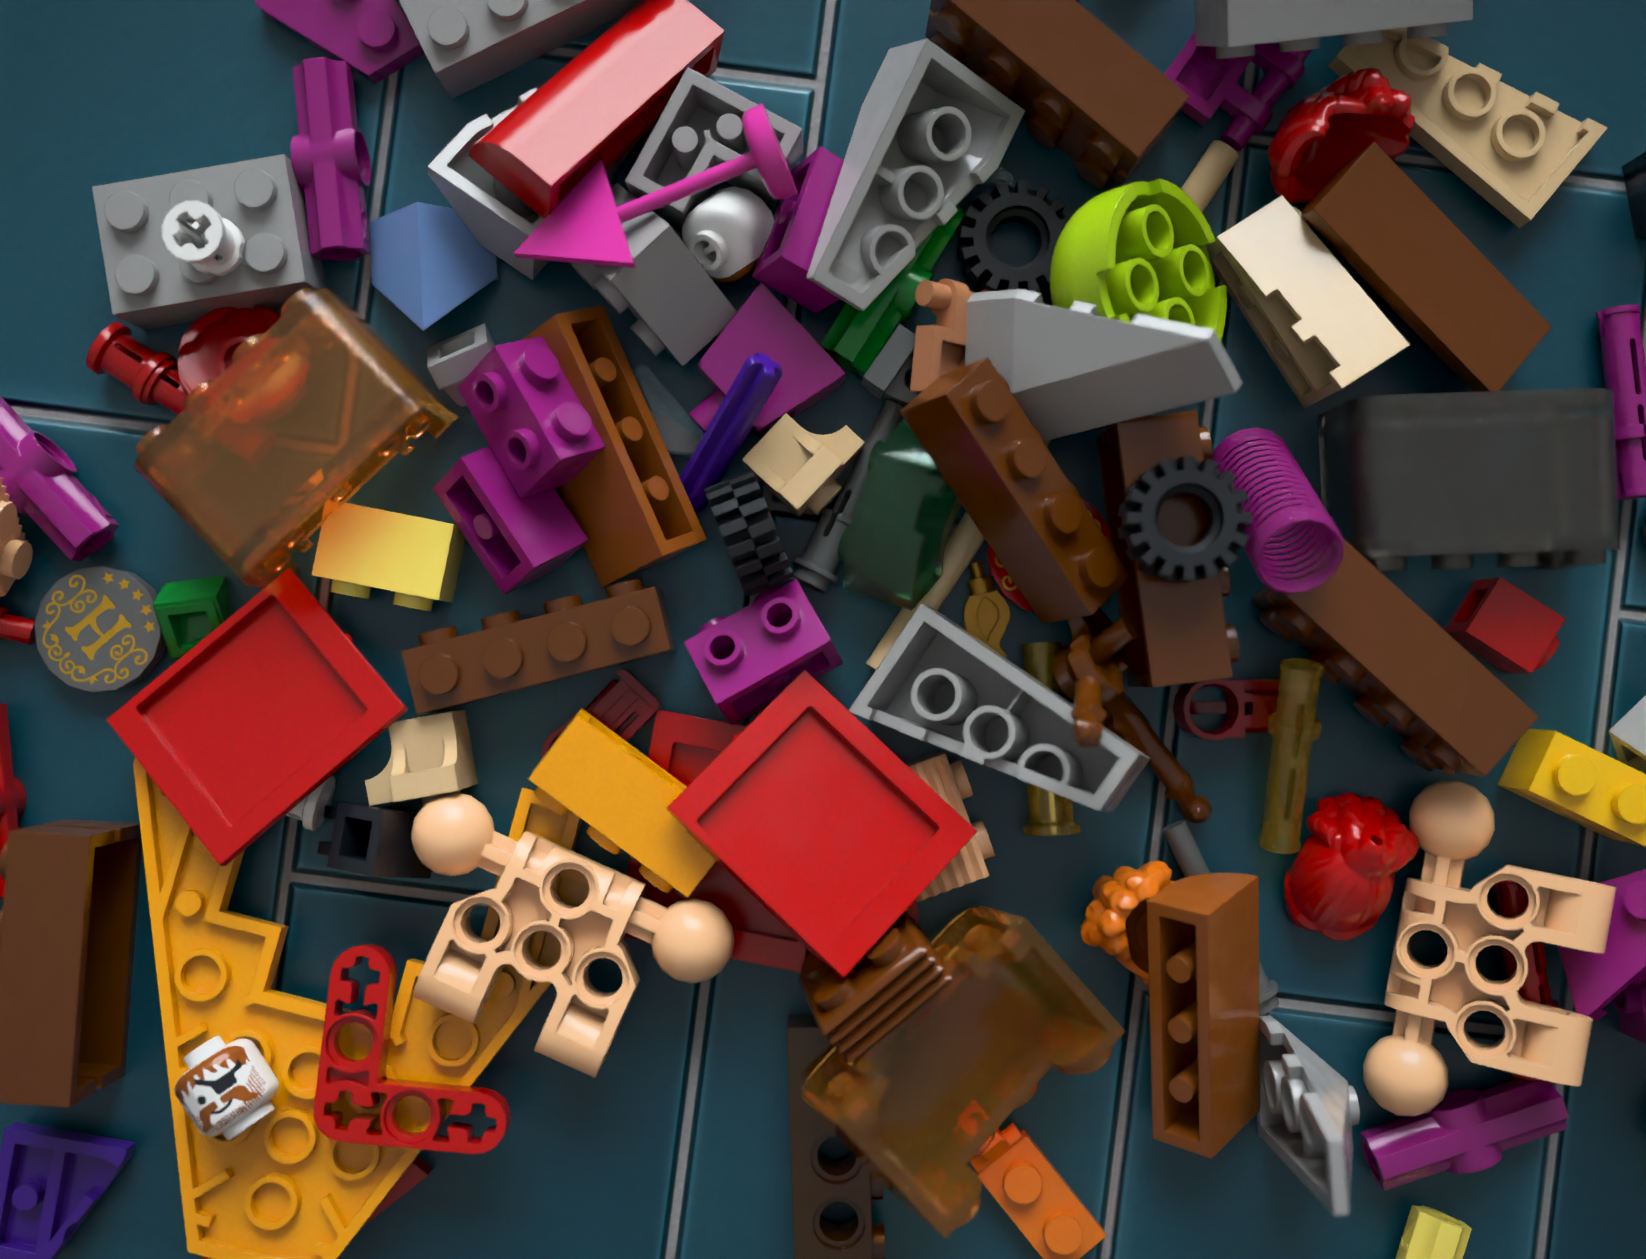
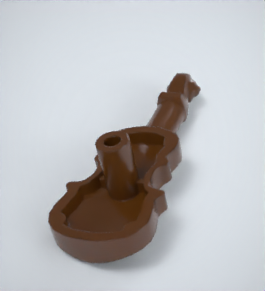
[1067,608,1138,747]
[1053,640,1212,824]

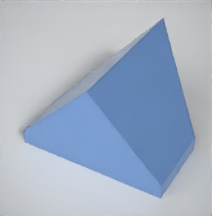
[369,202,500,331]

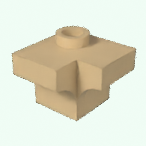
[742,413,865,518]
[365,710,478,806]

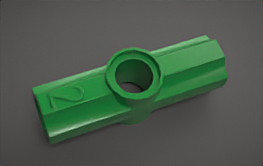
[820,205,966,376]

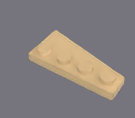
[1328,27,1607,228]

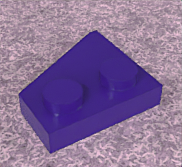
[0,1122,137,1259]

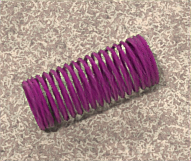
[1212,427,1344,594]

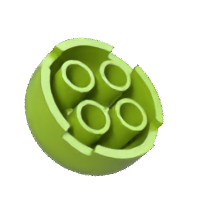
[1050,178,1227,341]

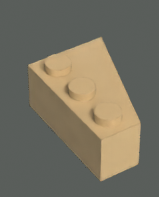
[1207,195,1410,409]

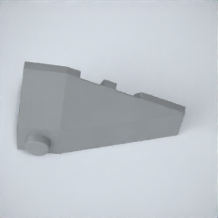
[965,289,1242,441]

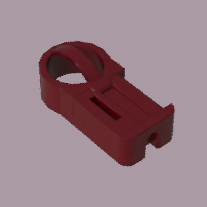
[541,669,661,759]
[1173,679,1310,741]

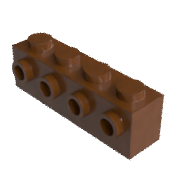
[900,357,1130,623]
[401,579,678,714]

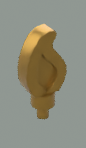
[963,561,1010,658]

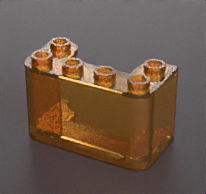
[134,288,458,588]
[801,906,1125,1238]

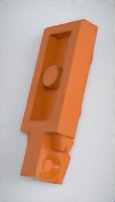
[960,1104,1107,1259]

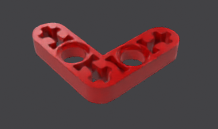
[313,944,512,1154]

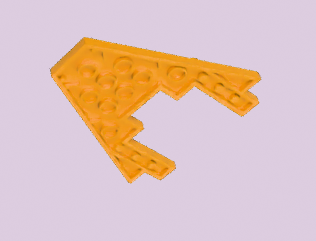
[133,757,590,1259]

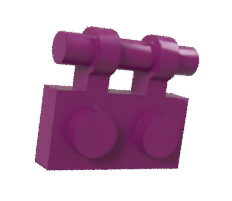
[1164,31,1313,151]

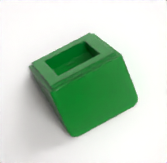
[152,576,232,659]

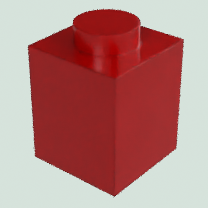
[1444,577,1566,674]

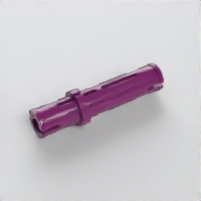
[1596,305,1646,500]

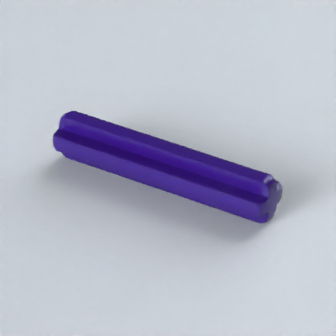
[680,352,782,514]

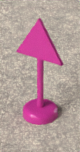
[513,103,798,268]

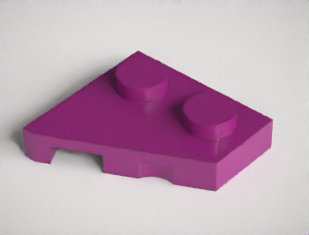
[254,0,425,84]
[1557,869,1646,1022]

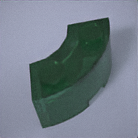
[838,419,962,611]

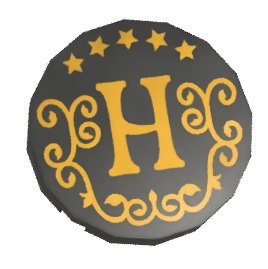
[34,566,166,692]

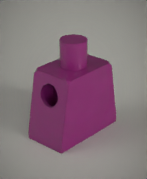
[688,283,845,438]

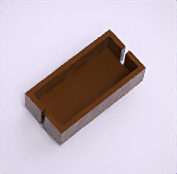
[925,0,1190,190]
[1095,410,1239,688]
[1251,538,1539,777]
[0,819,142,1108]

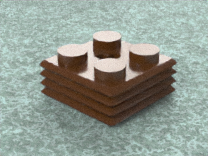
[798,910,952,1063]

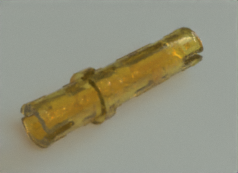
[1259,658,1324,854]

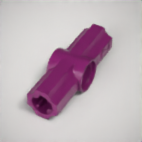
[290,57,372,262]
[0,396,120,562]
[1359,1079,1569,1191]

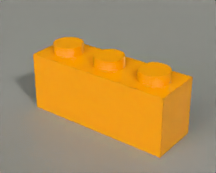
[528,707,716,897]

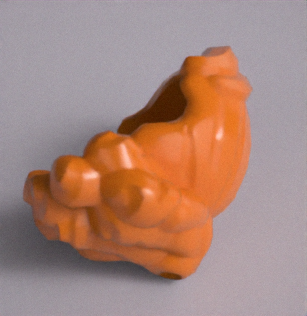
[1080,860,1174,985]

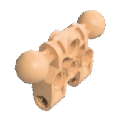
[1363,781,1616,1117]
[411,792,735,1078]

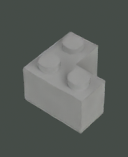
[625,67,803,228]
[569,183,737,366]

